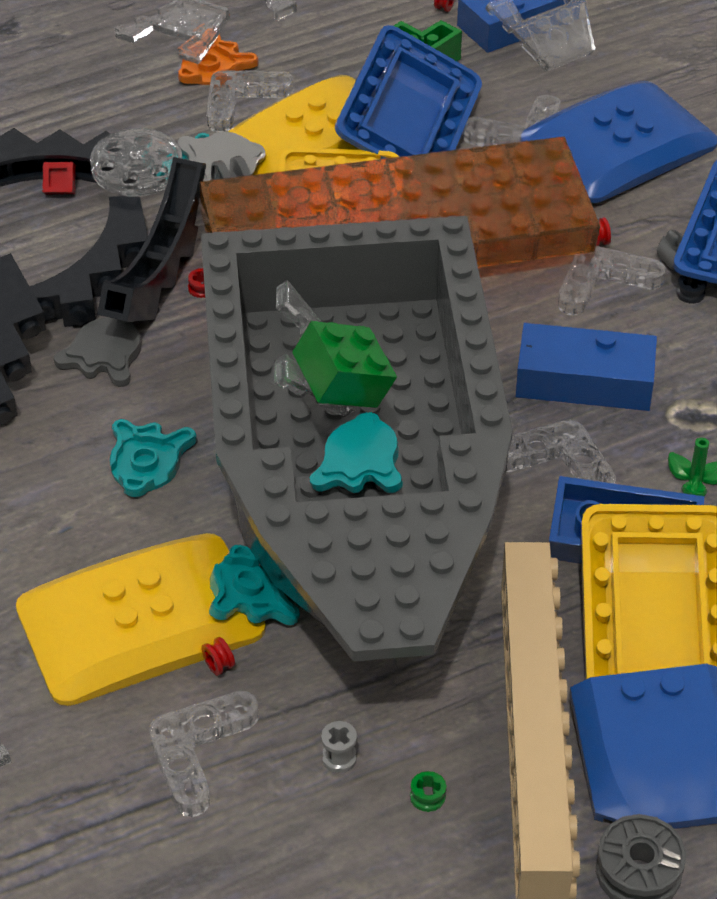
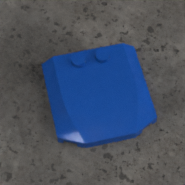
[569,664,717,829]

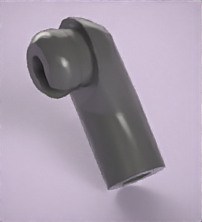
[657,230,683,272]

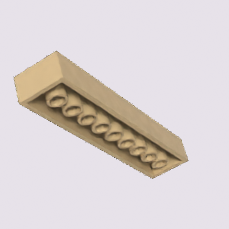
[501,542,580,899]

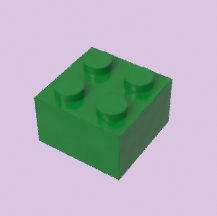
[292,321,397,408]

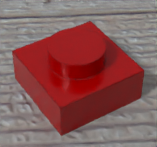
[43,162,76,195]

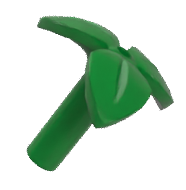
[668,437,717,496]

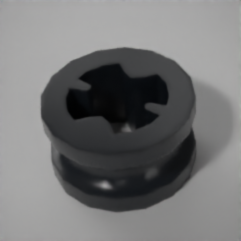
[676,275,707,304]

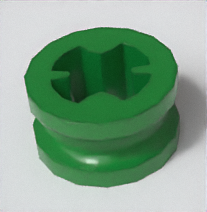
[410,771,447,812]

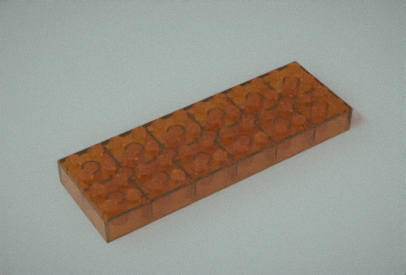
[200,136,600,267]

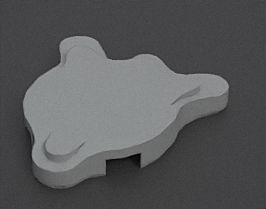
[177,132,266,205]

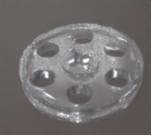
[90,128,182,196]

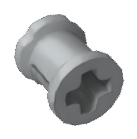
[321,721,357,773]

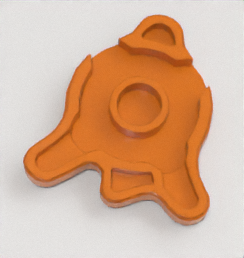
[178,31,258,85]

